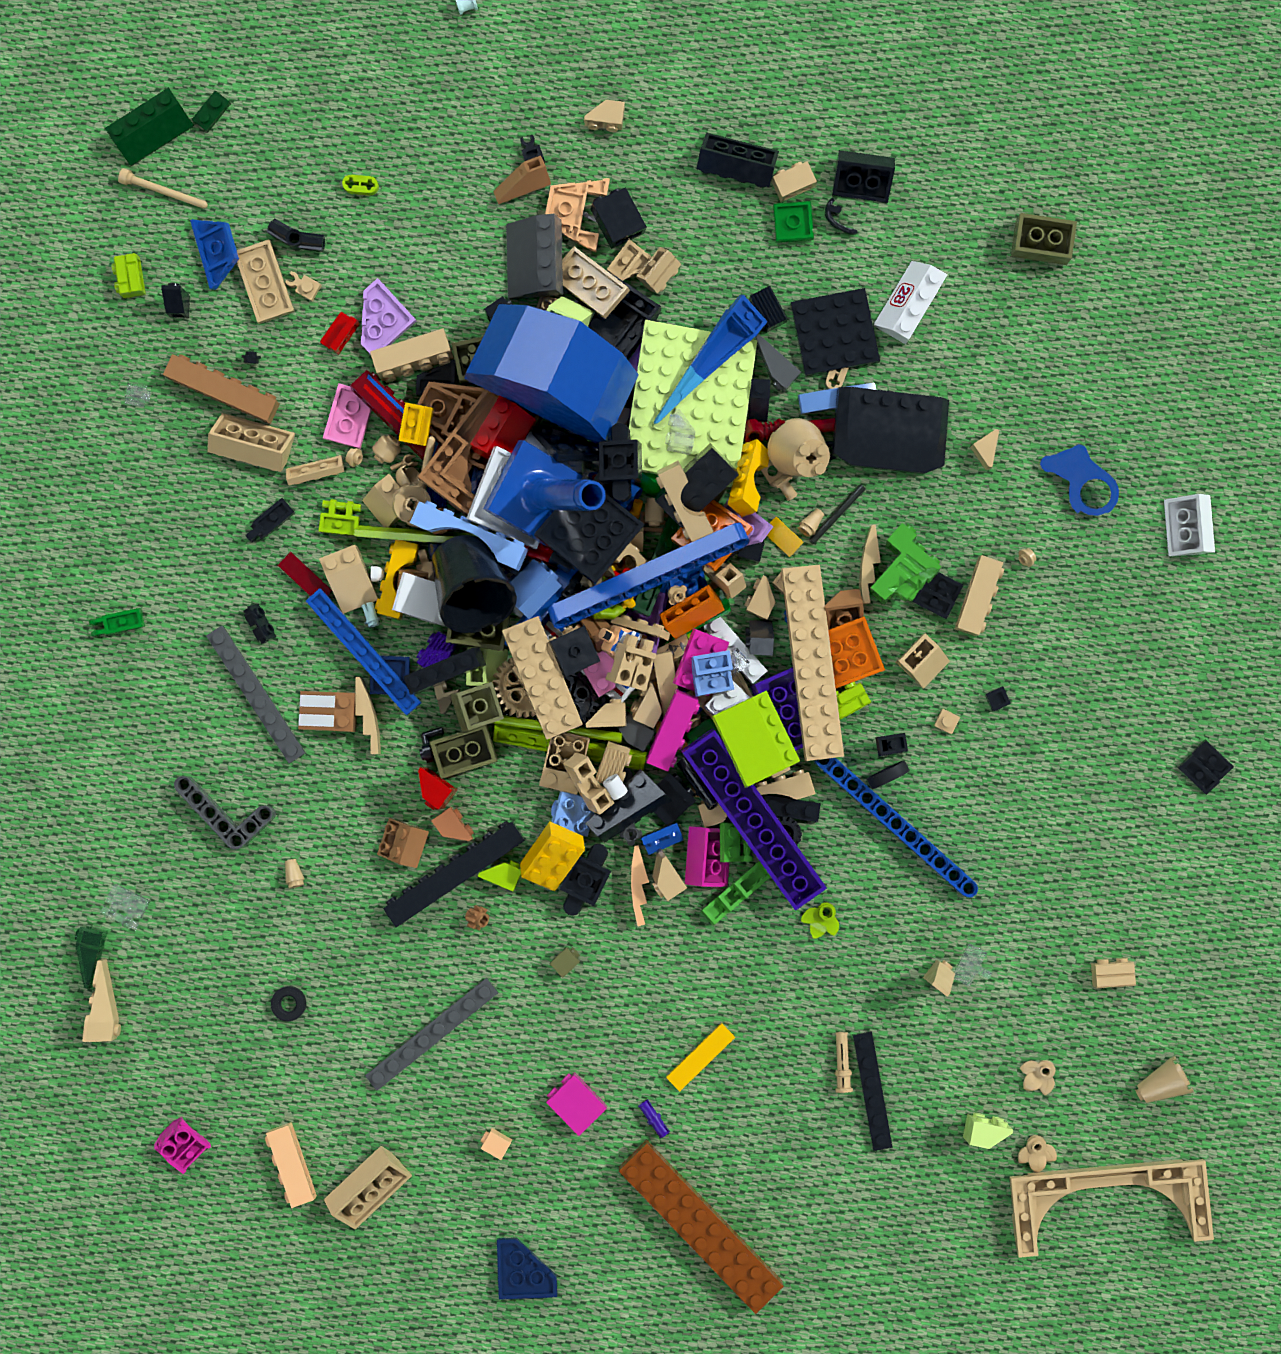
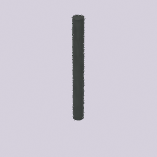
[809,484,866,544]

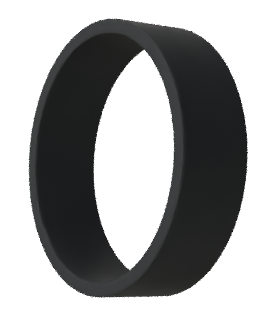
[867,760,910,789]

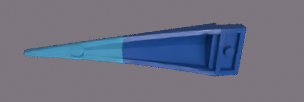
[654,295,767,424]

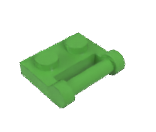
[720,823,753,862]

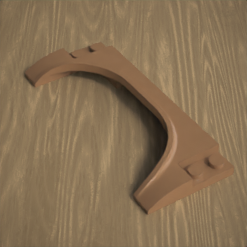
[417,389,499,516]

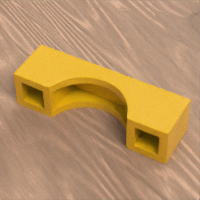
[728,439,769,517]
[375,540,420,620]

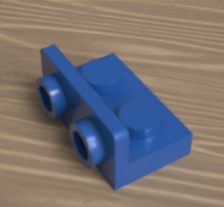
[641,822,683,854]

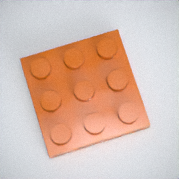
[671,500,753,572]
[828,616,885,688]

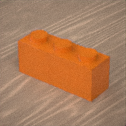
[660,585,725,640]

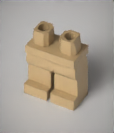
[605,634,656,691]

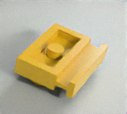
[398,402,434,446]

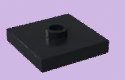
[549,626,600,677]

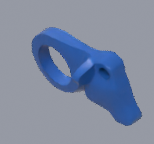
[1040,444,1119,516]

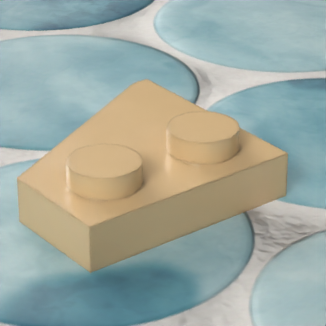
[606,239,651,281]

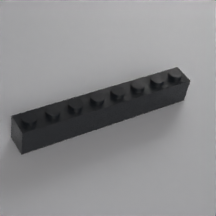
[383,820,526,928]

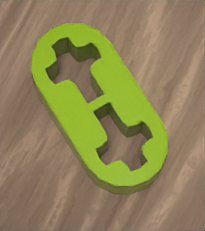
[342,175,379,196]

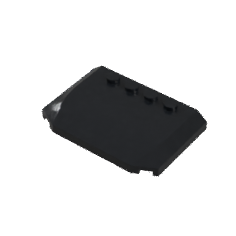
[574,271,662,359]
[832,387,949,474]

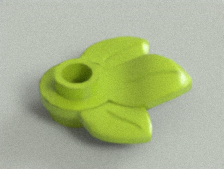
[801,902,839,939]

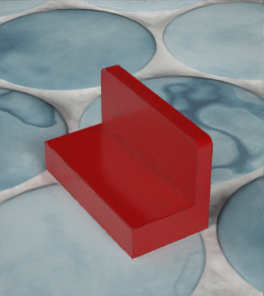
[320,312,360,355]

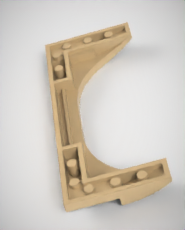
[1010,1159,1214,1258]

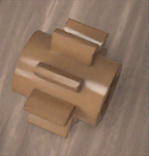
[465,905,489,930]

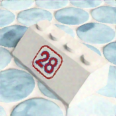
[873,261,947,345]

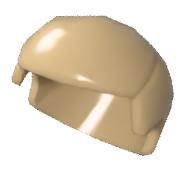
[396,465,420,488]

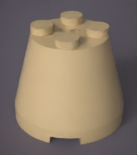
[768,418,830,477]

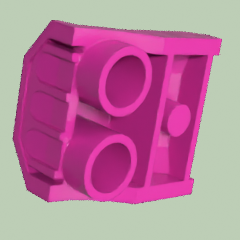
[154,1117,211,1174]

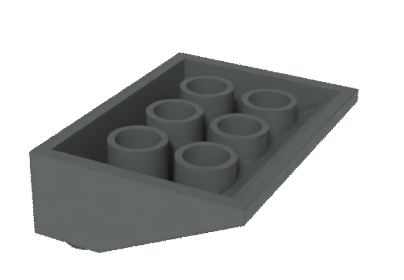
[506,213,563,300]

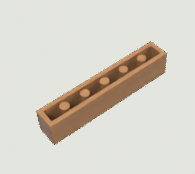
[163,354,280,424]

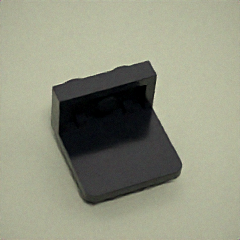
[654,773,696,826]

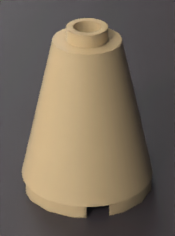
[1135,1056,1194,1103]

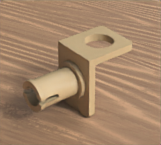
[761,460,797,501]

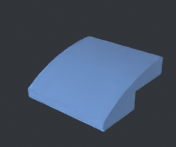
[692,650,734,697]

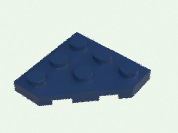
[497,1237,558,1299]

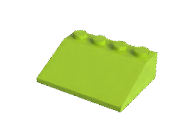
[712,690,800,788]

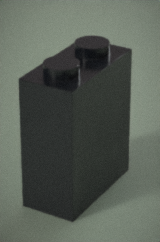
[590,187,647,249]

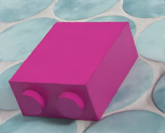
[546,1072,607,1136]

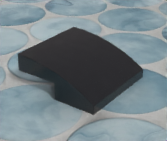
[912,572,964,619]
[1178,739,1234,795]

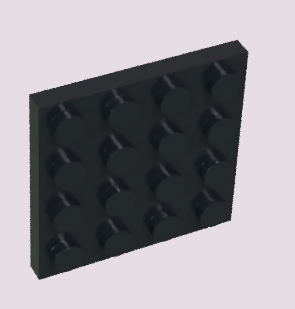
[790,288,880,377]
[534,476,645,585]

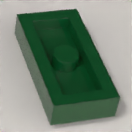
[192,91,231,133]

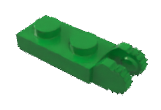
[89,608,145,637]

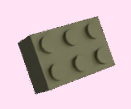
[1010,213,1077,265]
[430,725,498,779]

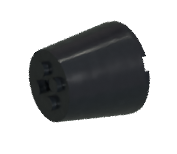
[432,535,517,633]

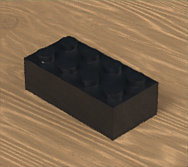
[654,443,739,528]

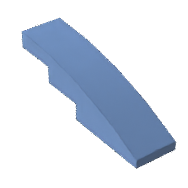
[798,383,876,414]

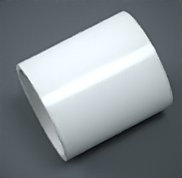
[603,774,628,800]

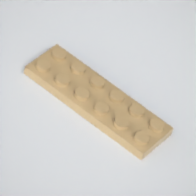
[502,616,583,740]

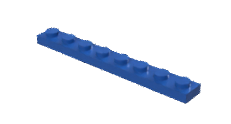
[306,588,422,716]

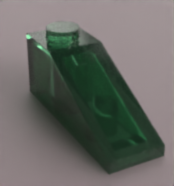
[75,925,108,989]

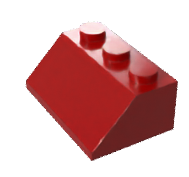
[470,396,536,460]
[418,767,458,810]

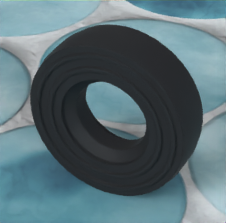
[271,986,306,1022]

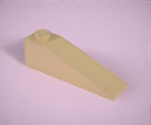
[82,959,121,1042]

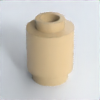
[645,498,664,527]

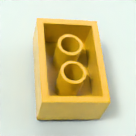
[520,821,585,891]

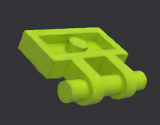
[319,499,361,536]

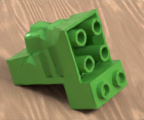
[870,523,942,605]

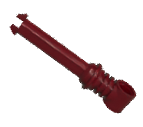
[744,418,835,442]

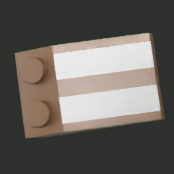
[298,691,357,732]

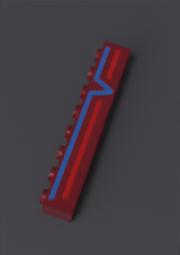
[350,370,472,482]

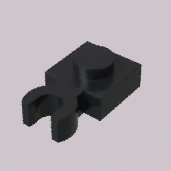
[520,135,545,164]

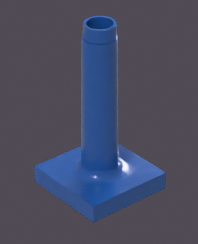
[483,440,605,546]

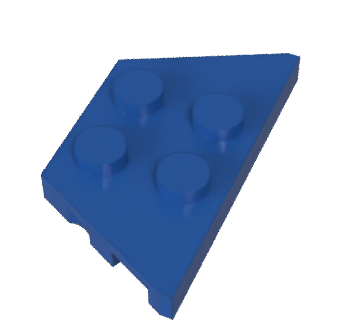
[190,219,239,290]

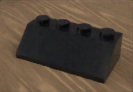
[696,132,779,188]

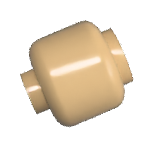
[372,434,401,464]

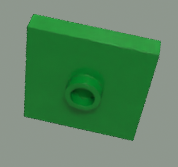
[773,201,814,243]

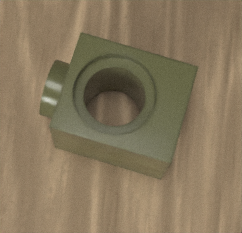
[550,946,580,978]

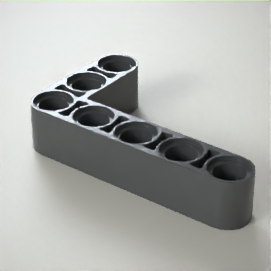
[174,776,276,850]

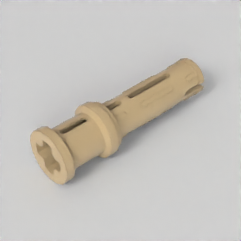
[835,1032,853,1093]

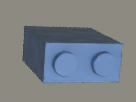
[511,559,562,619]

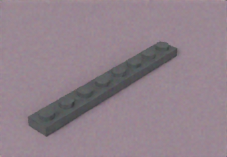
[206,625,306,764]
[365,978,499,1091]

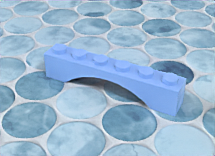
[410,500,528,571]

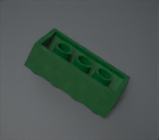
[105,87,194,166]

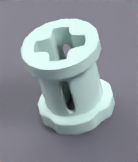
[456,0,478,15]

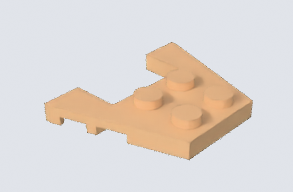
[545,178,610,252]

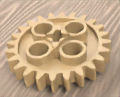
[492,657,536,718]

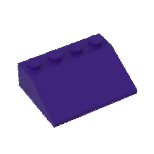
[750,667,803,751]

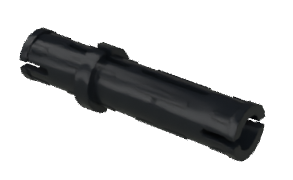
[677,758,719,810]

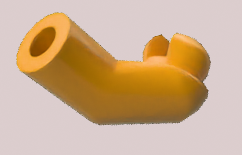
[629,499,643,519]

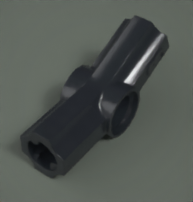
[267,218,325,252]

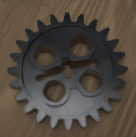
[562,671,599,731]

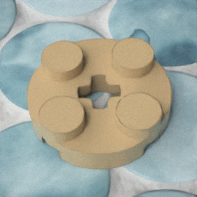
[392,484,431,524]

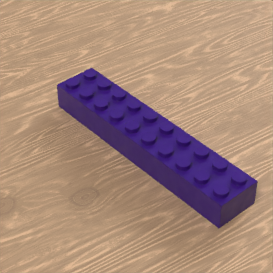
[681,728,827,911]

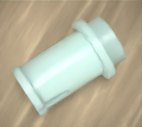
[362,602,380,628]

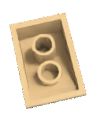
[319,545,378,614]

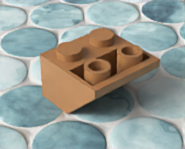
[377,818,429,868]

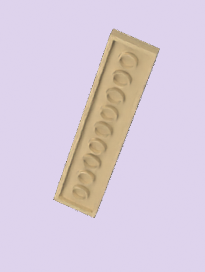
[781,565,844,761]

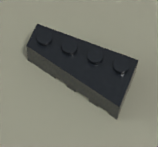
[585,769,672,842]

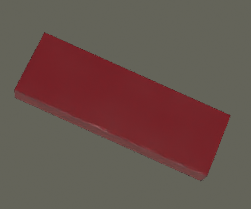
[278,551,333,596]

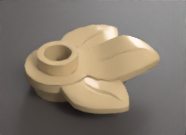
[1020,1060,1056,1095]
[1018,1135,1057,1172]

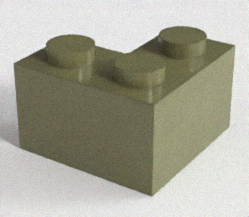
[451,337,483,385]

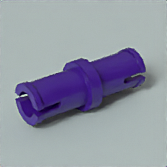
[638,1099,670,1139]

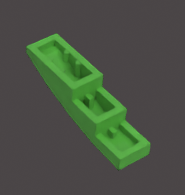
[701,861,771,926]

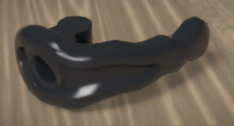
[825,198,858,235]

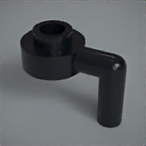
[419,727,444,763]

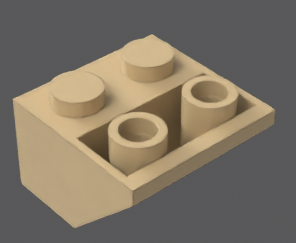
[895,633,950,689]

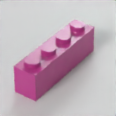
[646,689,700,771]

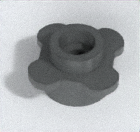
[619,823,643,846]

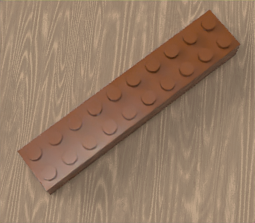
[619,1139,784,1314]

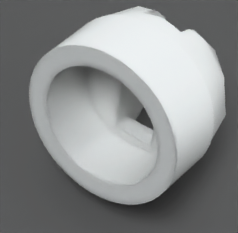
[371,566,385,582]

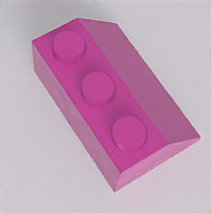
[685,826,730,887]

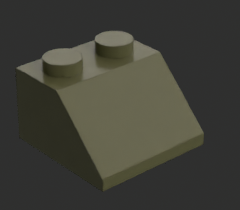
[450,682,504,731]

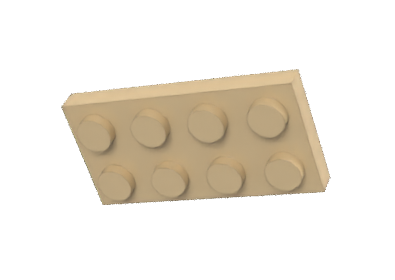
[237,240,295,324]
[562,246,630,319]

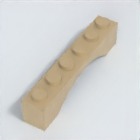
[697,769,816,828]

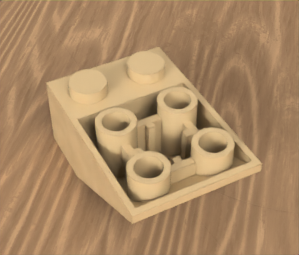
[539,732,590,795]

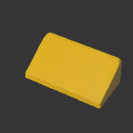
[767,517,804,558]

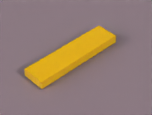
[666,1023,735,1092]

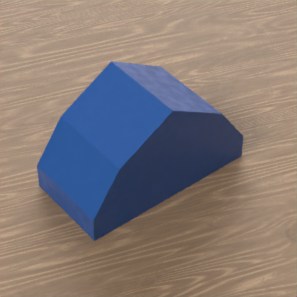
[464,304,639,444]

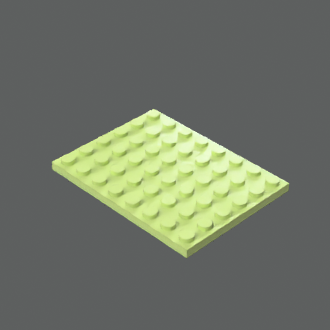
[628,320,757,488]

